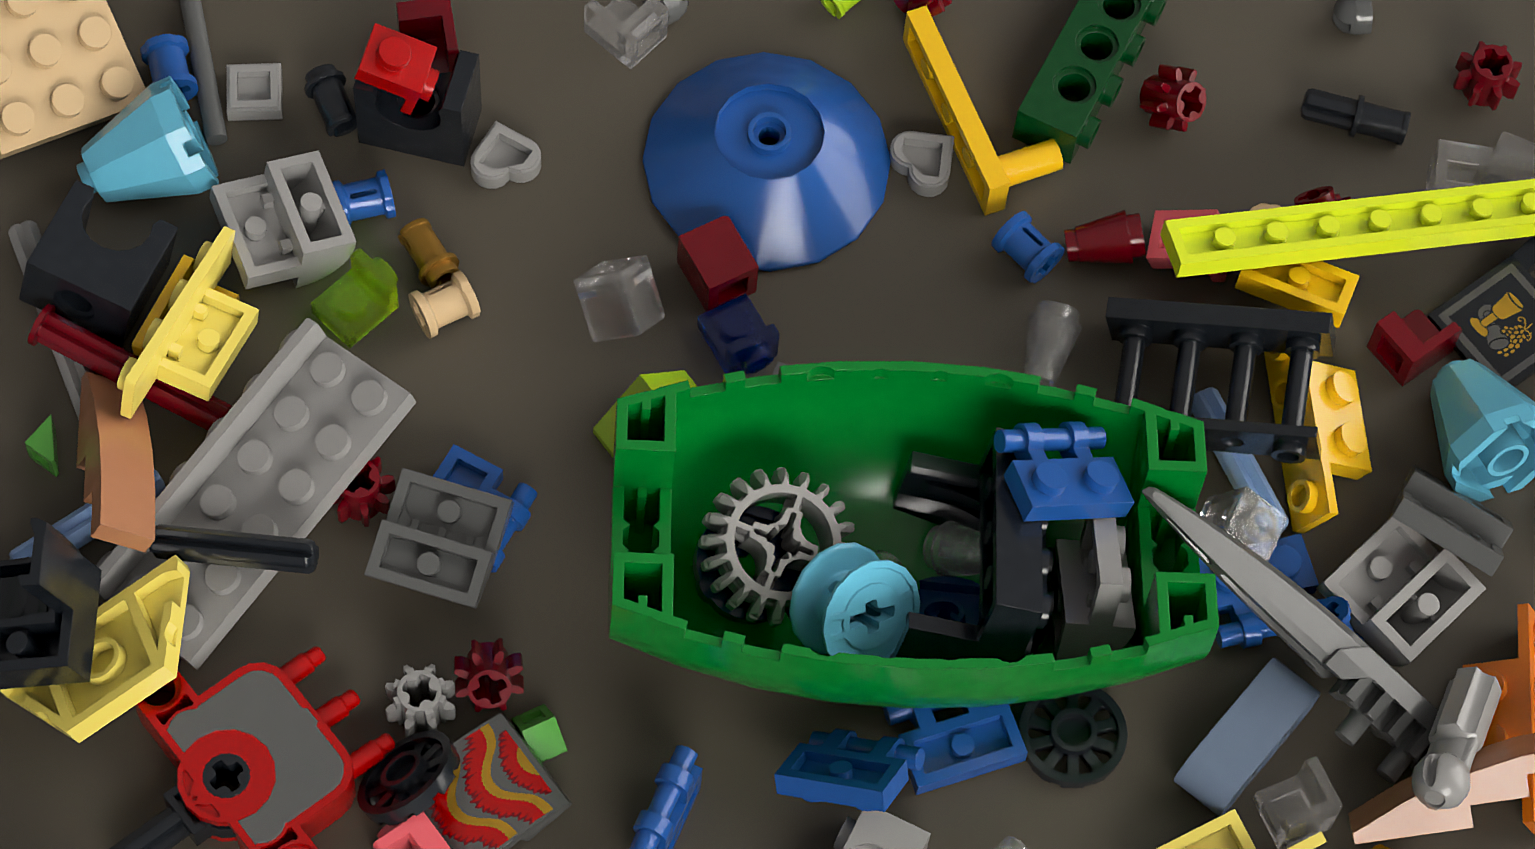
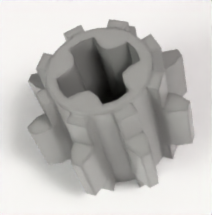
[385,664,456,737]

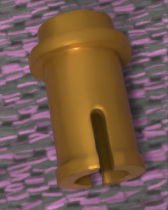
[398,218,460,289]

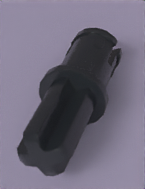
[1301,88,1411,146]

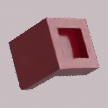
[396,0,459,73]
[677,216,759,314]
[1366,309,1462,387]

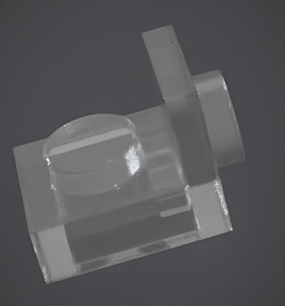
[1200,486,1287,562]

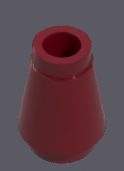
[1064,210,1146,264]

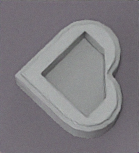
[471,121,541,189]
[889,131,954,197]

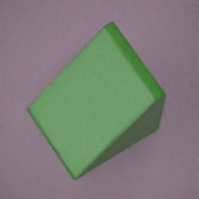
[24,415,59,477]
[511,704,567,763]

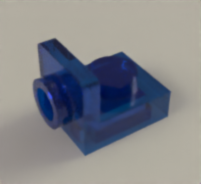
[697,293,780,374]

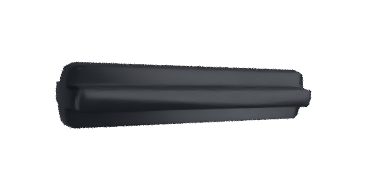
[149,524,319,574]

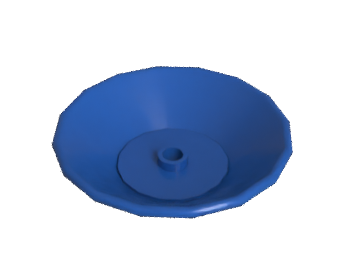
[642,52,891,272]

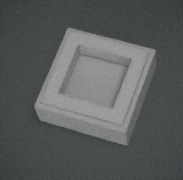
[227,63,283,121]

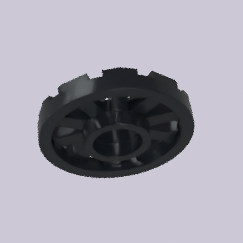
[1018,689,1128,788]
[357,730,460,825]

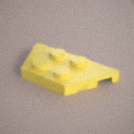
[0,555,190,743]

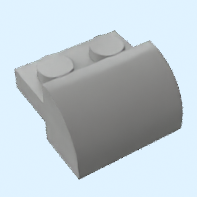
[209,150,357,289]
[1316,516,1486,667]
[1047,518,1136,660]

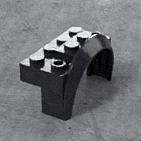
[890,427,1054,663]
[0,518,102,689]

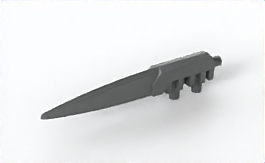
[1142,486,1438,784]

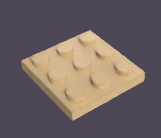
[0,0,146,159]

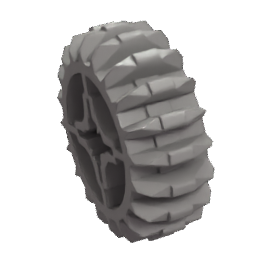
[698,467,855,627]

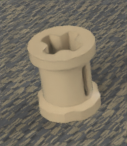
[408,270,481,339]

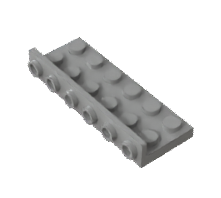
[96,318,416,670]

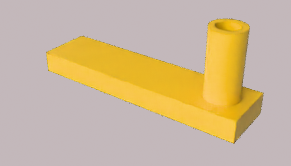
[903,5,1063,216]

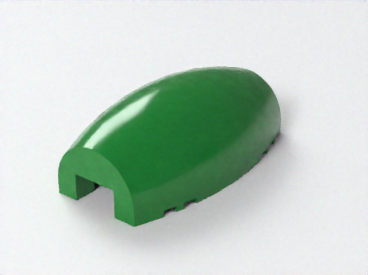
[608,361,1219,708]

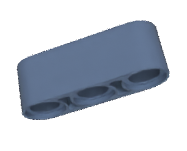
[1174,657,1321,817]

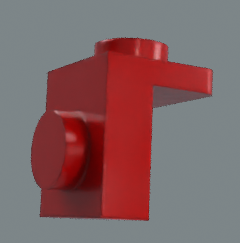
[354,23,440,115]

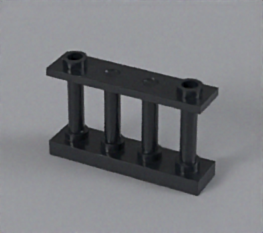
[1105,297,1336,464]

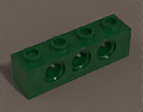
[1012,0,1167,164]

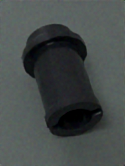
[304,64,357,137]

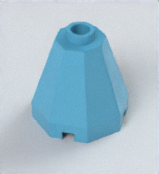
[76,76,219,202]
[1430,359,1535,502]

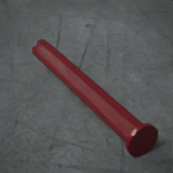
[28,304,233,431]

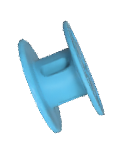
[789,542,921,658]

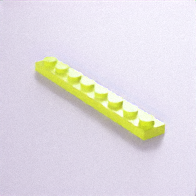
[1160,179,1535,278]

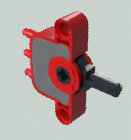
[110,646,396,849]

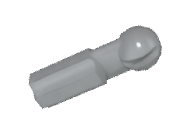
[1412,666,1502,810]

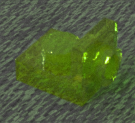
[311,248,399,348]

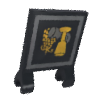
[1427,236,1535,387]

